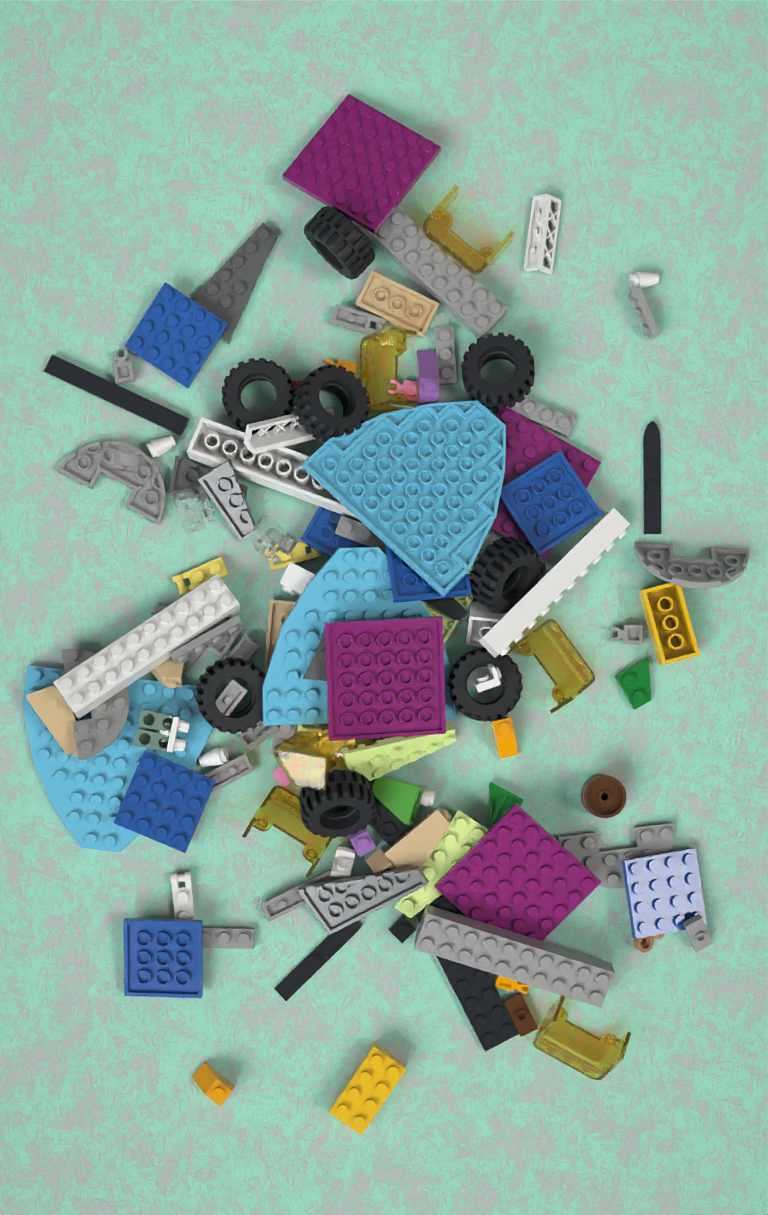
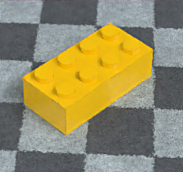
[638,583,700,666]
[329,1042,406,1135]

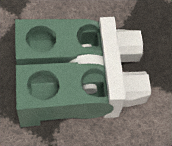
[134,709,190,752]

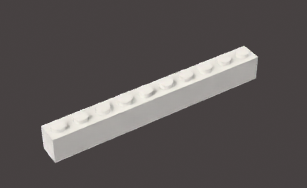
[479,508,630,657]

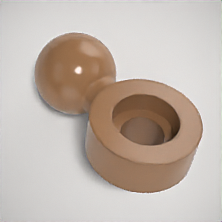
[633,934,665,953]

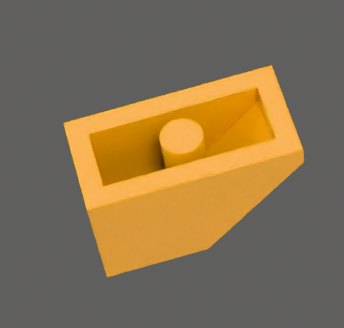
[491,717,518,759]
[192,1061,235,1107]

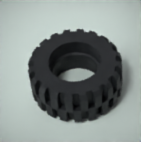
[304,206,376,280]
[461,332,535,410]
[222,358,296,434]
[293,364,370,442]
[470,537,541,614]
[448,648,523,721]
[195,657,265,734]
[299,769,377,838]

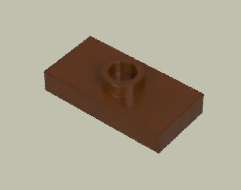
[503,992,538,1037]

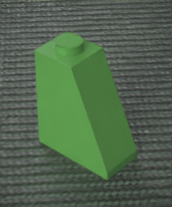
[371,775,425,825]

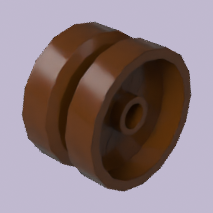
[580,774,627,818]

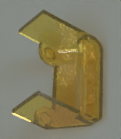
[423,185,514,274]
[360,327,417,413]
[507,619,595,713]
[274,731,357,790]
[242,785,333,878]
[533,995,631,1080]

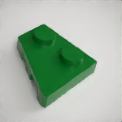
[614,658,651,710]
[488,782,524,826]

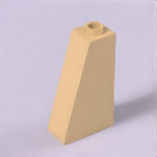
[25,685,79,757]
[384,806,451,869]

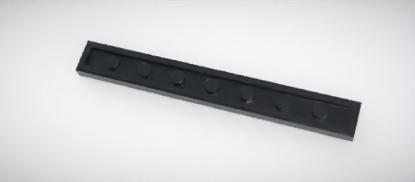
[44,355,189,436]

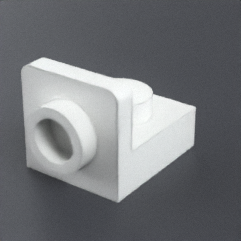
[473,663,502,692]
[330,846,356,879]

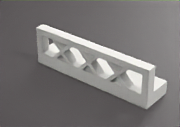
[523,193,562,274]
[243,413,316,455]

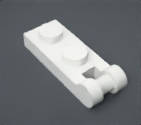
[171,871,195,920]

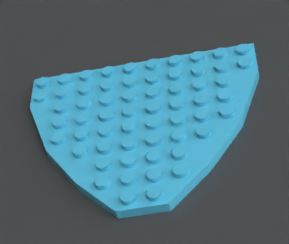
[302,401,506,597]
[262,547,456,726]
[22,665,219,852]

